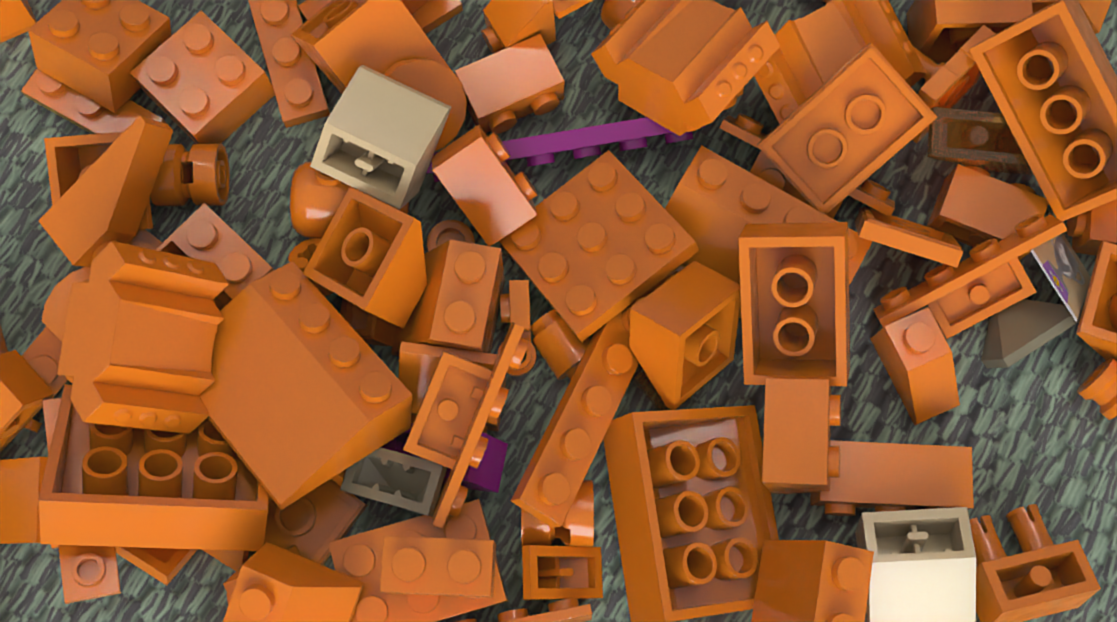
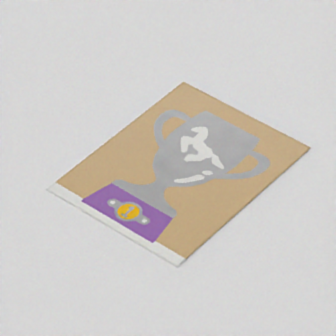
[1031,213,1091,322]

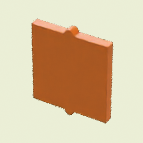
[0,457,48,544]

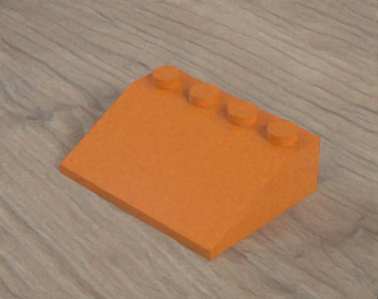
[199,261,413,510]
[38,384,269,551]
[603,405,779,622]

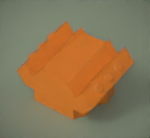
[591,0,781,136]
[754,0,926,124]
[57,241,229,434]

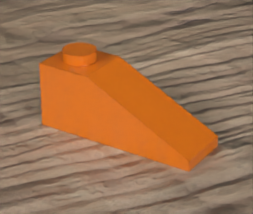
[39,115,173,267]

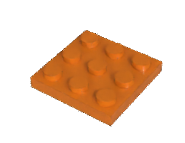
[499,150,699,342]

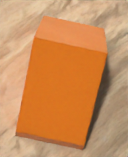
[522,545,603,601]

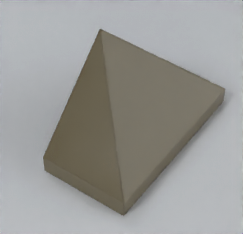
[981,299,1083,368]
[340,447,447,517]

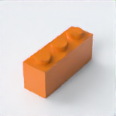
[810,440,974,516]

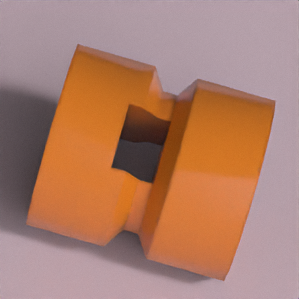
[150,143,230,206]
[521,480,594,547]

